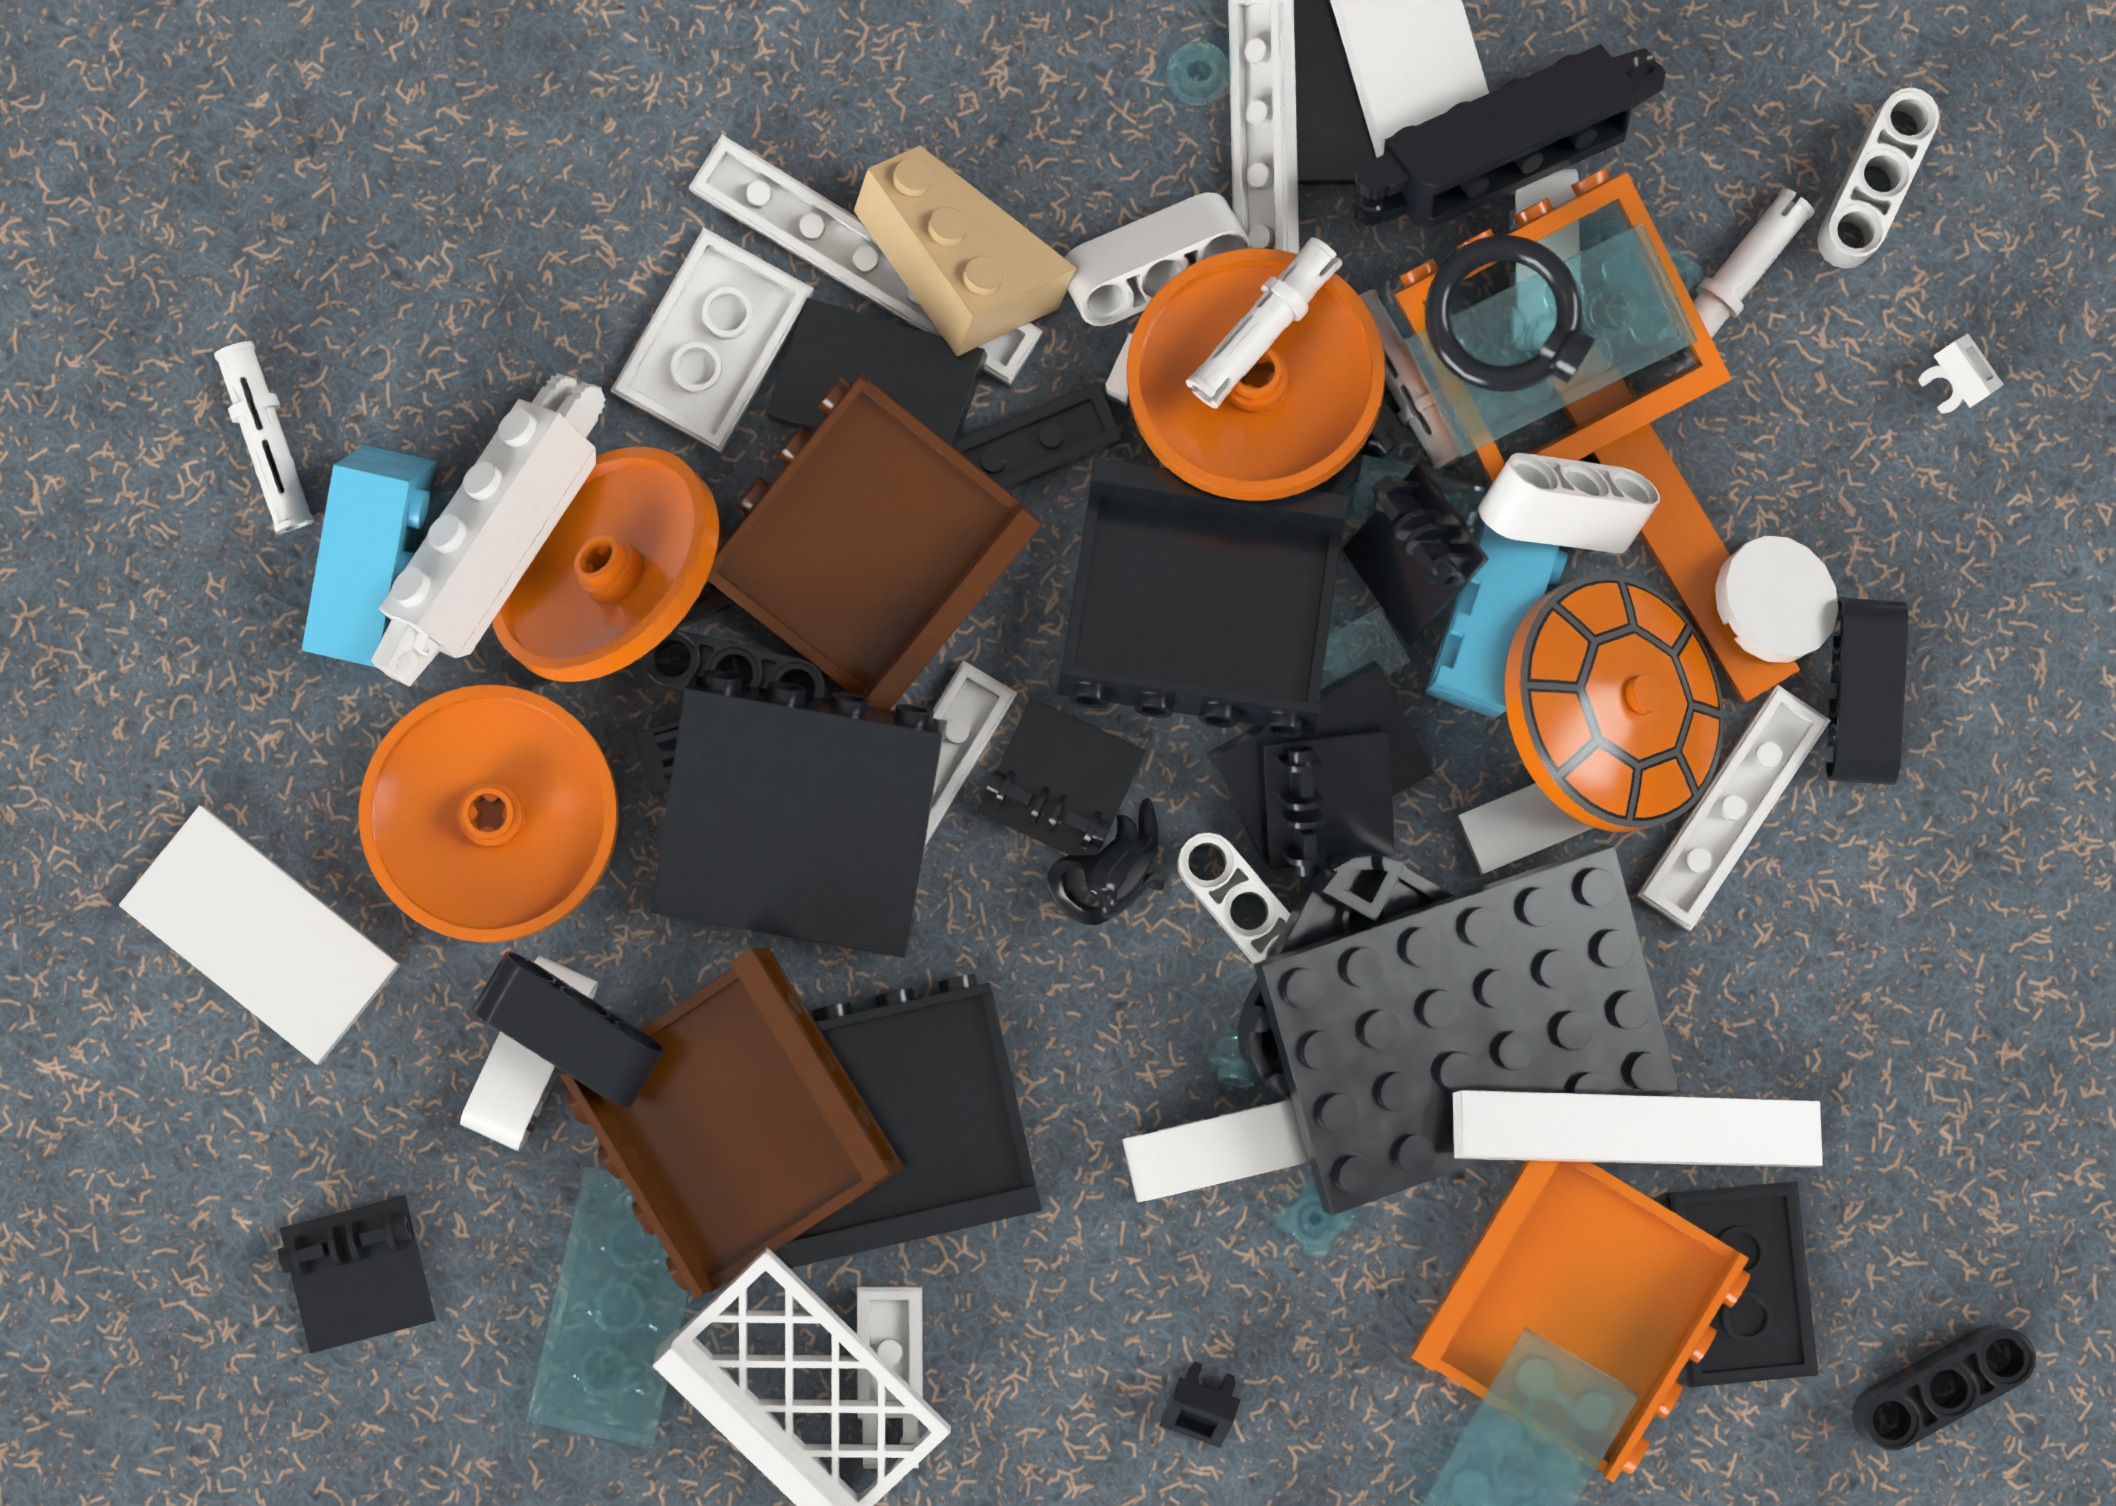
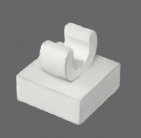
[1918,334,2004,413]

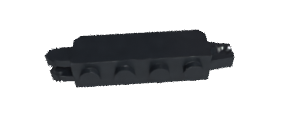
[1352,44,1666,228]

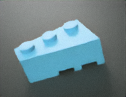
[302,445,438,668]
[1423,521,1568,719]

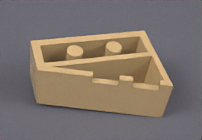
[854,146,1077,356]

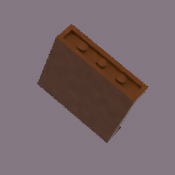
[705,371,1042,710]
[560,947,905,1299]

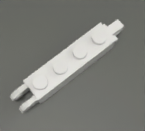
[371,373,607,687]

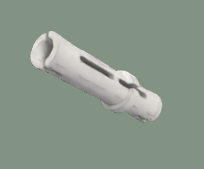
[1665,188,1814,360]
[1186,237,1342,409]
[1359,289,1471,472]
[214,341,315,534]

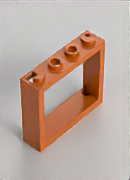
[1391,168,1732,487]

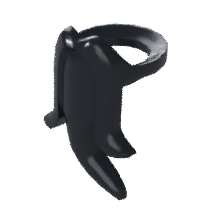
[1047,798,1165,925]

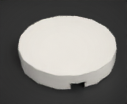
[1715,536,1838,663]

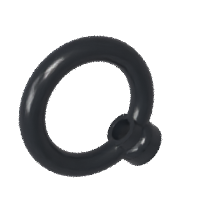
[1425,235,1596,392]

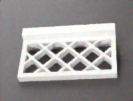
[652,1247,951,1506]

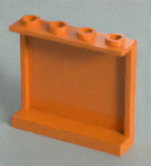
[1410,1160,1751,1483]

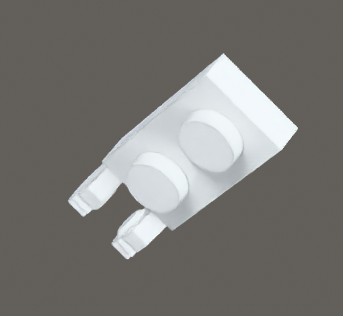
[857,1285,923,1469]

